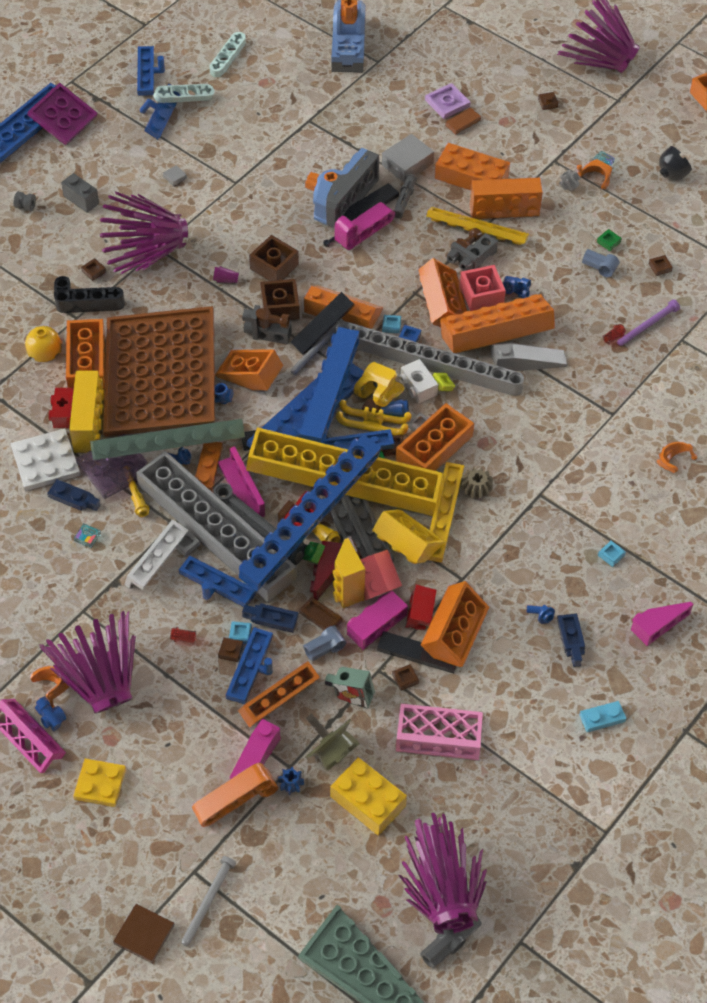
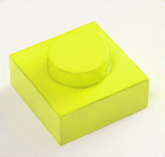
[432,373,456,391]

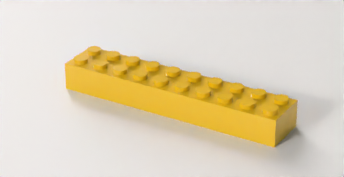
[246,427,443,516]

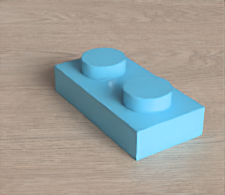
[579,701,626,732]

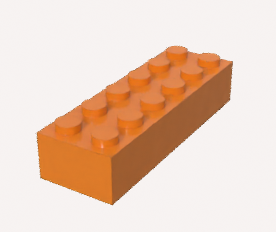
[440,294,555,354]

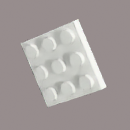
[10,428,80,491]

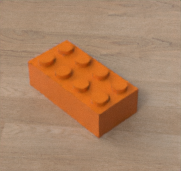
[435,143,511,190]
[470,177,543,219]
[66,319,105,389]
[396,403,474,471]

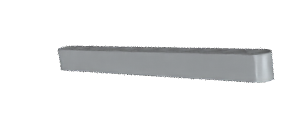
[336,321,524,396]

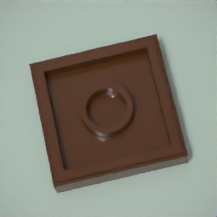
[113,904,175,964]

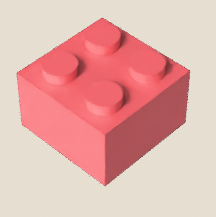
[460,265,506,311]

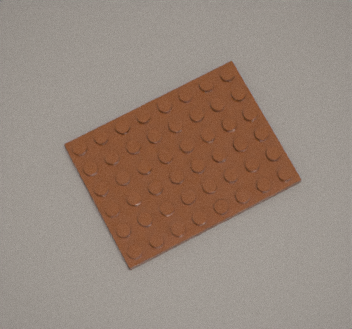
[103,306,215,437]

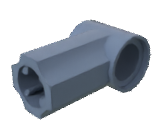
[582,249,620,277]
[303,626,347,661]

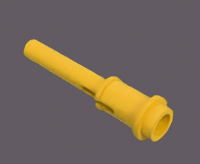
[123,467,150,517]

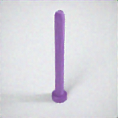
[617,299,680,346]

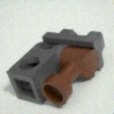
[447,228,498,271]
[242,305,292,345]

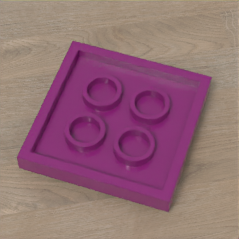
[27,83,98,146]

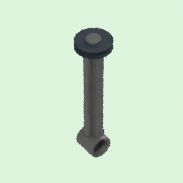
[213,483,307,566]

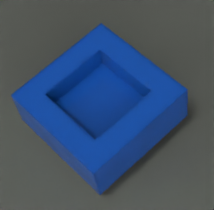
[399,325,421,342]

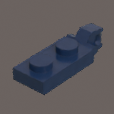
[47,479,101,511]
[242,603,299,633]
[557,613,585,667]

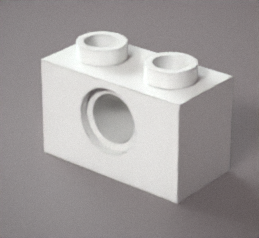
[399,359,438,404]

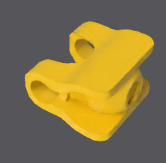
[354,362,404,407]

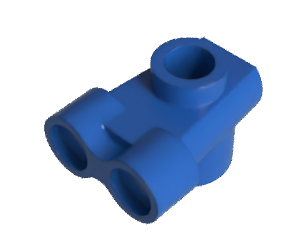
[503,276,531,298]
[215,383,234,404]
[35,696,66,731]

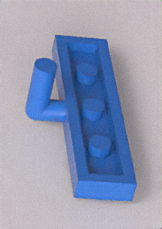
[137,46,165,96]
[140,83,181,140]
[324,429,394,450]
[179,555,256,607]
[226,627,273,704]

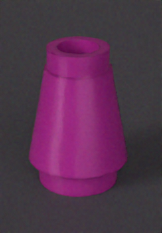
[213,266,239,283]

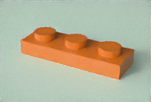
[195,442,223,492]

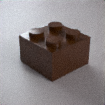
[249,235,299,281]
[260,279,300,320]

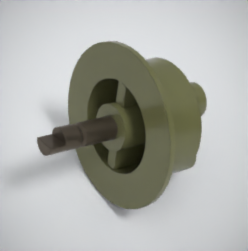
[305,713,360,770]

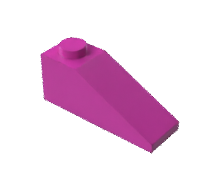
[631,602,694,646]
[230,719,281,779]

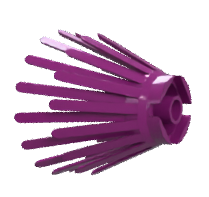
[557,0,640,73]
[100,191,188,275]
[39,611,136,714]

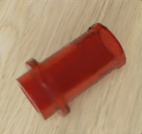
[602,324,626,345]
[170,627,196,644]

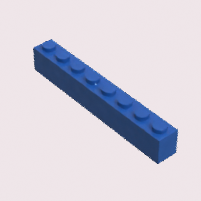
[297,327,359,444]

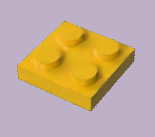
[73,758,126,807]

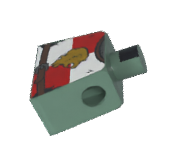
[325,667,375,709]

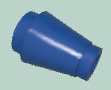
[381,399,409,417]

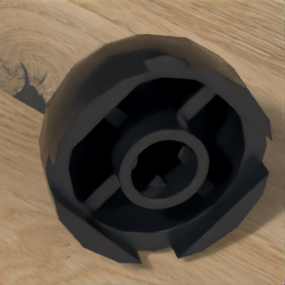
[659,146,692,180]

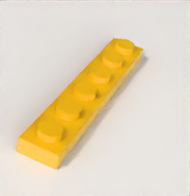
[426,207,529,245]
[428,462,464,563]

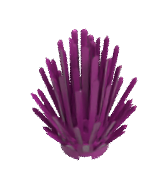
[398,813,487,934]

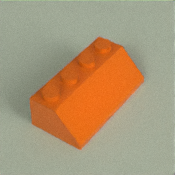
[418,258,467,328]
[304,285,383,329]
[421,581,489,667]

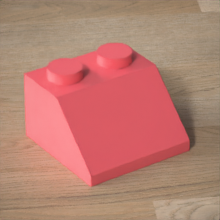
[360,550,402,600]

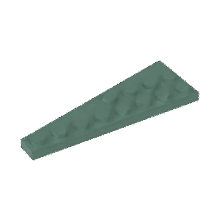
[298,905,424,1003]

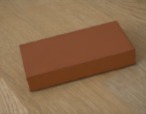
[445,108,481,135]

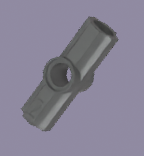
[420,916,482,969]

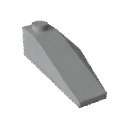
[490,341,567,371]

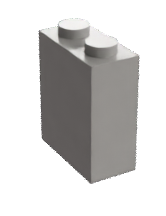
[382,134,434,183]

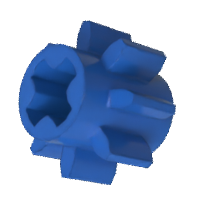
[278,767,304,795]

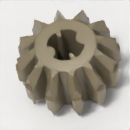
[461,467,493,500]

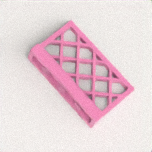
[396,704,483,760]

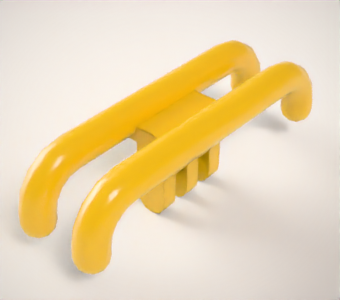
[336,400,412,436]

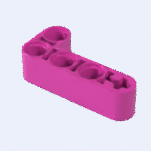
[335,202,395,250]

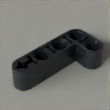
[54,276,125,313]

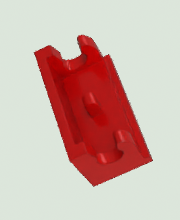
[405,584,437,630]

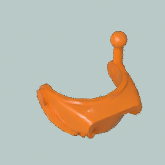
[577,159,612,189]
[657,442,698,473]
[30,666,69,708]

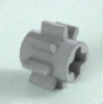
[559,170,581,191]

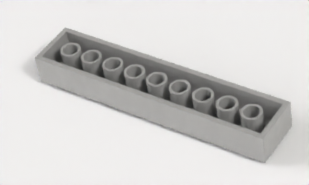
[136,451,297,602]

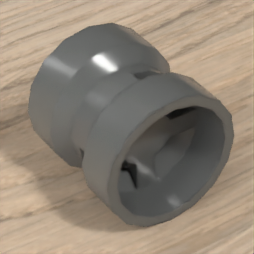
[13,191,36,211]

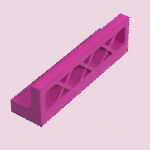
[218,446,265,517]
[0,698,66,773]

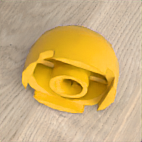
[25,326,62,362]

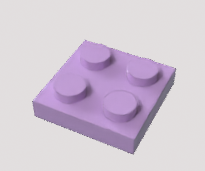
[425,83,471,119]

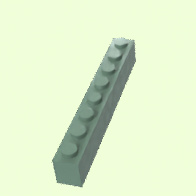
[90,419,245,460]

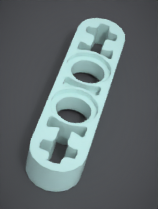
[210,32,246,77]
[153,84,215,103]

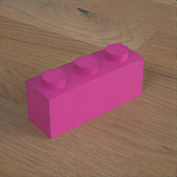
[347,590,408,650]

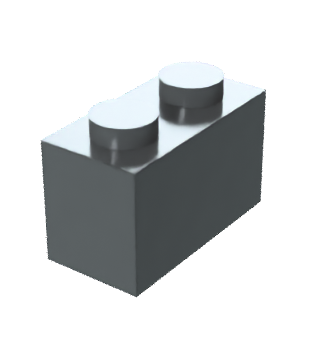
[61,173,99,213]

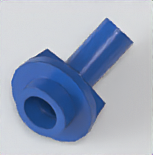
[168,447,191,465]
[527,605,555,624]

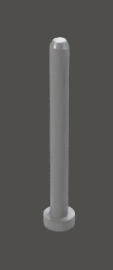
[291,319,345,375]
[182,856,236,946]

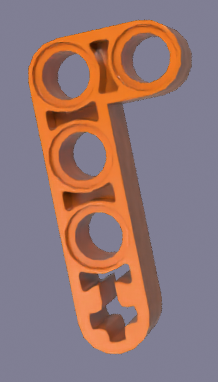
[192,763,279,827]

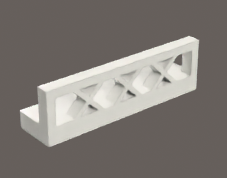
[125,519,188,590]

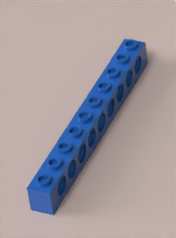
[239,434,381,592]

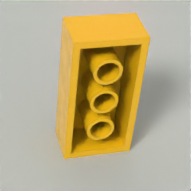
[69,371,105,453]

